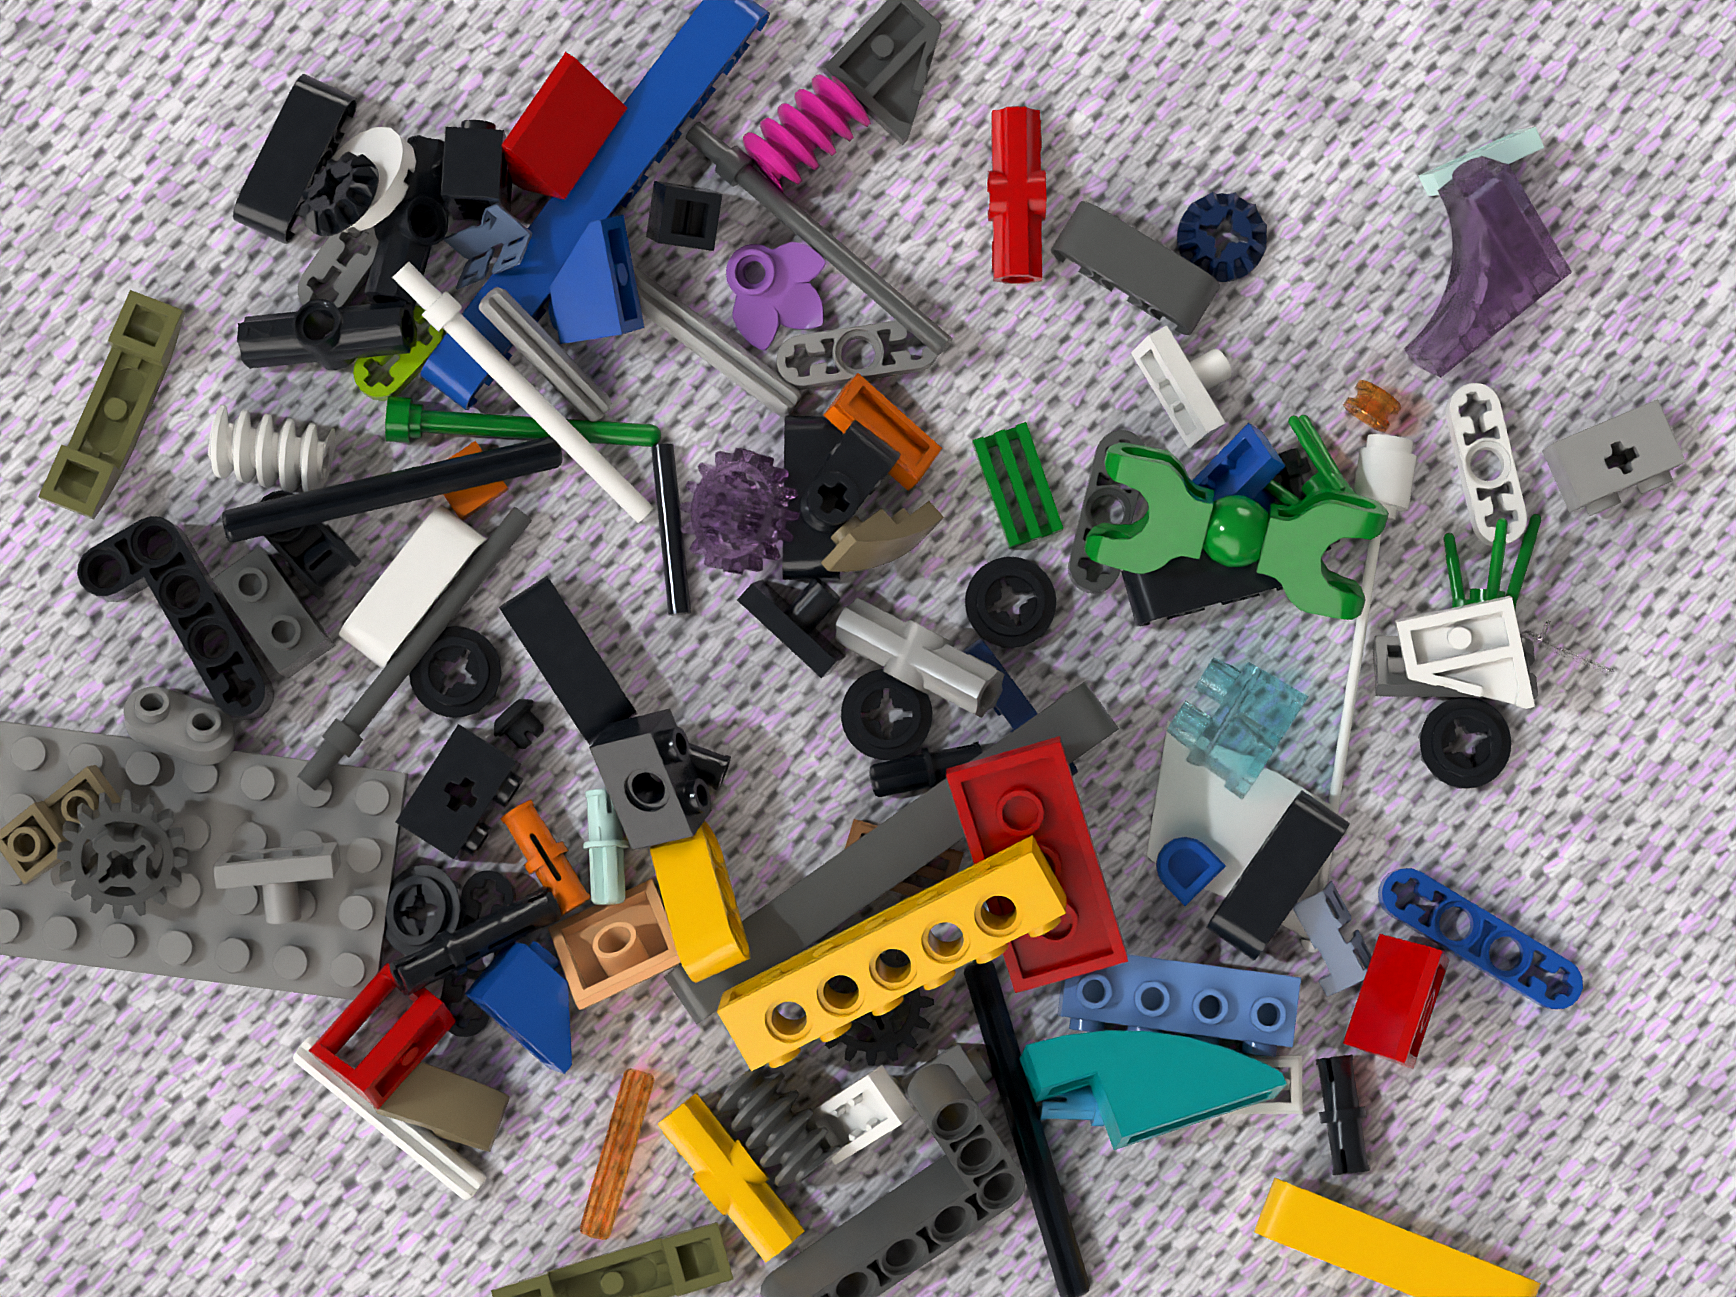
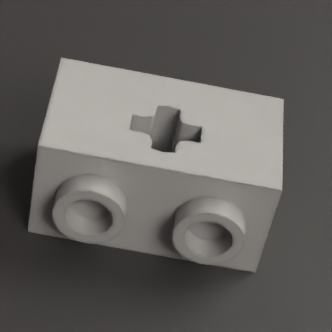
[1542,399,1686,516]

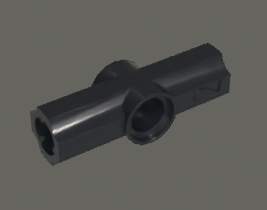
[364,135,449,311]
[237,299,417,370]

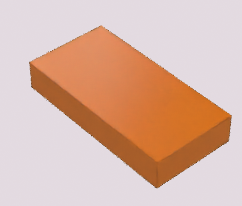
[824,373,942,491]

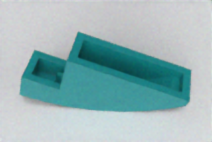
[1020,1030,1287,1150]

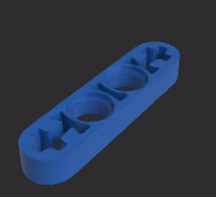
[1378,868,1583,1009]

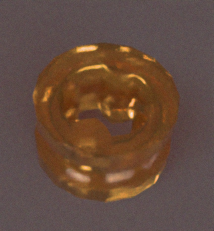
[1343,380,1402,432]

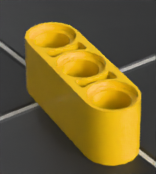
[650,821,751,983]

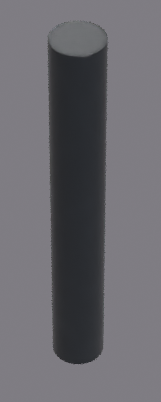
[651,444,691,616]

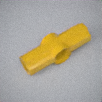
[658,1092,805,1263]

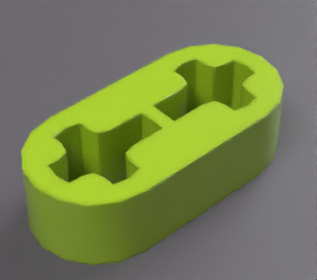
[353,305,446,401]

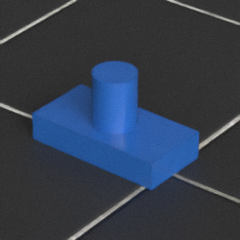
[1192,422,1286,513]

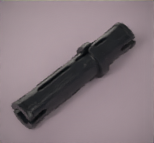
[389,886,561,997]

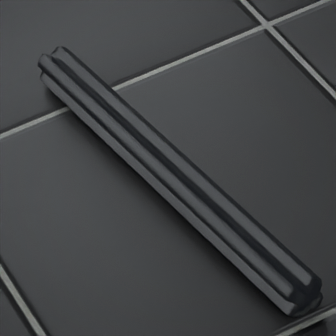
[222,436,563,543]
[964,961,1090,1297]

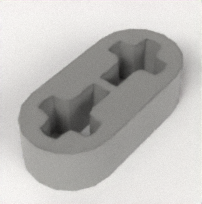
[298,226,379,307]

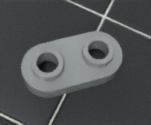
[123,686,236,765]

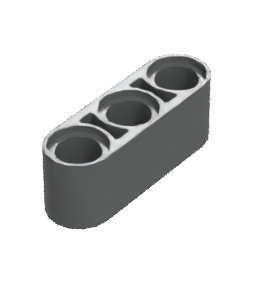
[1051,201,1220,335]

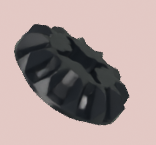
[299,151,379,237]
[965,557,1056,648]
[409,626,502,719]
[841,669,933,761]
[1418,697,1512,789]
[384,865,467,955]

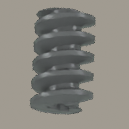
[716,1064,842,1187]

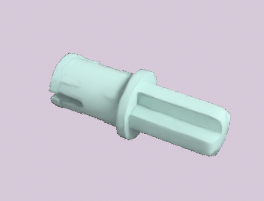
[583,789,629,905]

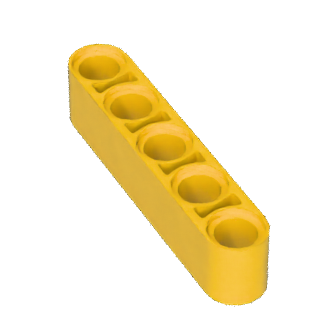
[1254,1177,1541,1297]

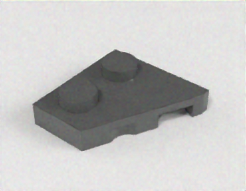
[823,0,942,146]

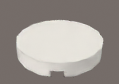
[324,127,416,233]

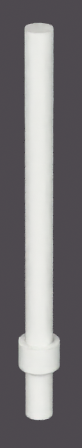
[392,261,654,523]

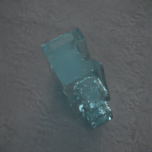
[1166,657,1309,800]

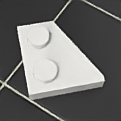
[1395,596,1535,709]

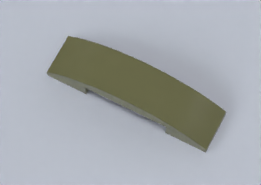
[38,290,185,520]
[491,1222,734,1297]

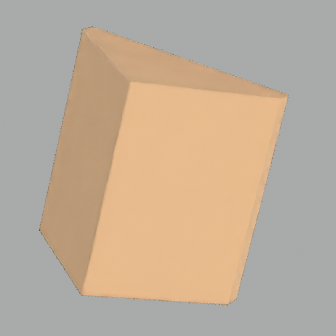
[548,879,681,1010]

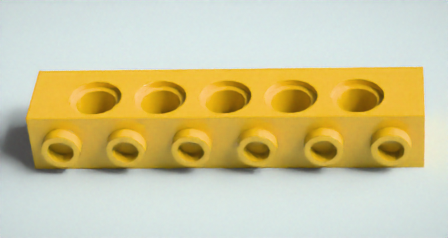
[717,835,1066,1071]

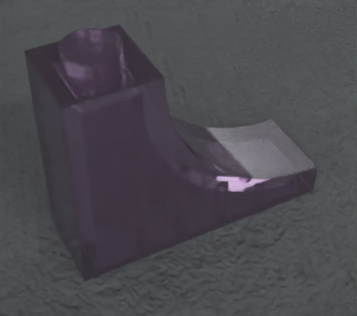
[1404,155,1572,378]

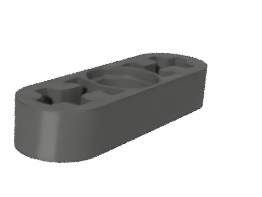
[1068,430,1145,594]

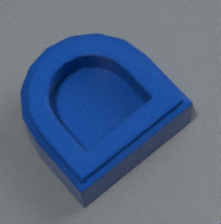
[1156,837,1226,906]

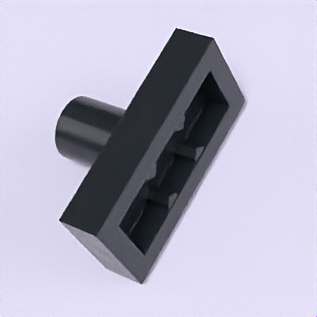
[737,577,846,678]

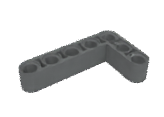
[760,1063,1026,1297]

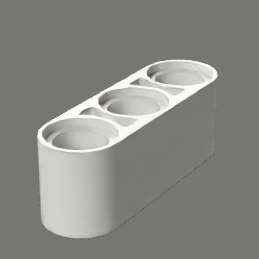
[339,505,487,669]

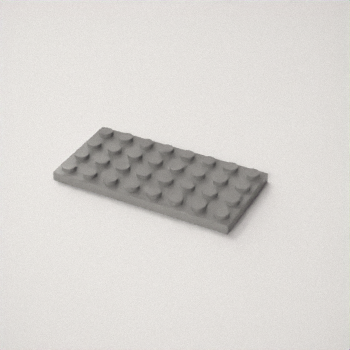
[0,721,408,1000]

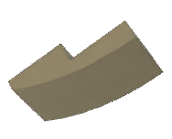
[821,501,944,572]
[0,765,121,884]
[373,1062,510,1152]

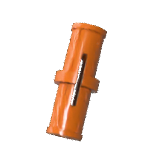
[500,799,591,917]

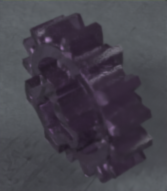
[680,448,799,575]

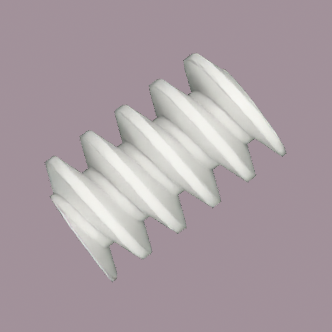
[208,404,336,493]

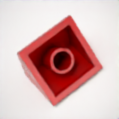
[502,52,627,200]
[1343,933,1450,1069]

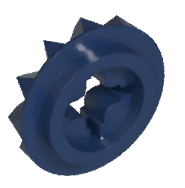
[1177,192,1267,282]

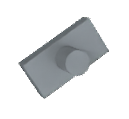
[213,842,341,924]

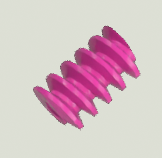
[743,74,871,192]

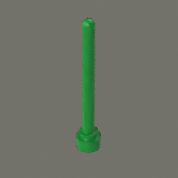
[385,396,661,447]

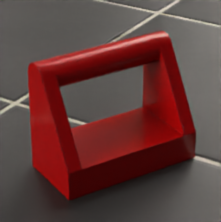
[308,963,456,1110]

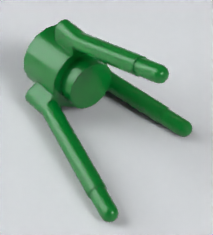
[1263,415,1356,506]
[1443,514,1541,609]

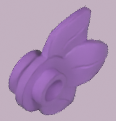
[726,242,826,351]

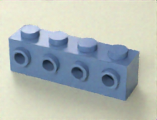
[1057,954,1301,1057]

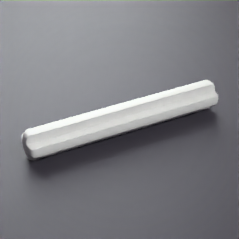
[293,1036,486,1200]

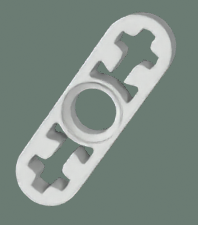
[1445,383,1527,546]

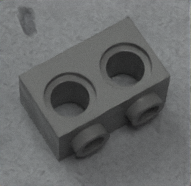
[212,545,336,678]

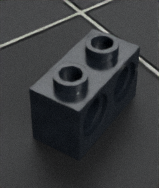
[441,120,513,222]

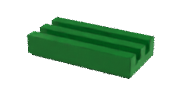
[972,422,1064,549]

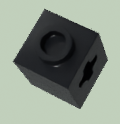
[646,181,723,251]

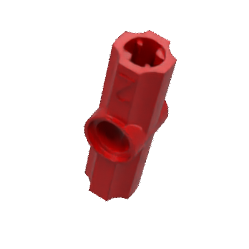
[987,106,1047,284]

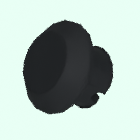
[494,699,544,749]

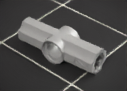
[834,597,1005,718]

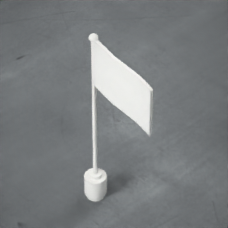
[1146,434,1417,953]

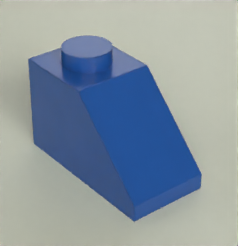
[548,215,645,344]
[464,941,572,1074]

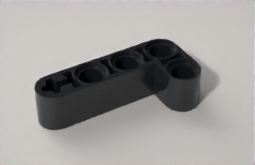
[77,516,274,720]

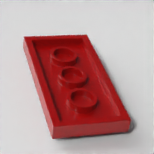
[946,736,1128,993]

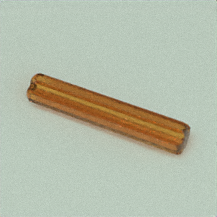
[580,1068,655,1240]

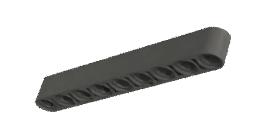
[664,681,1119,1025]

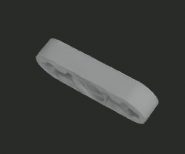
[776,320,938,390]

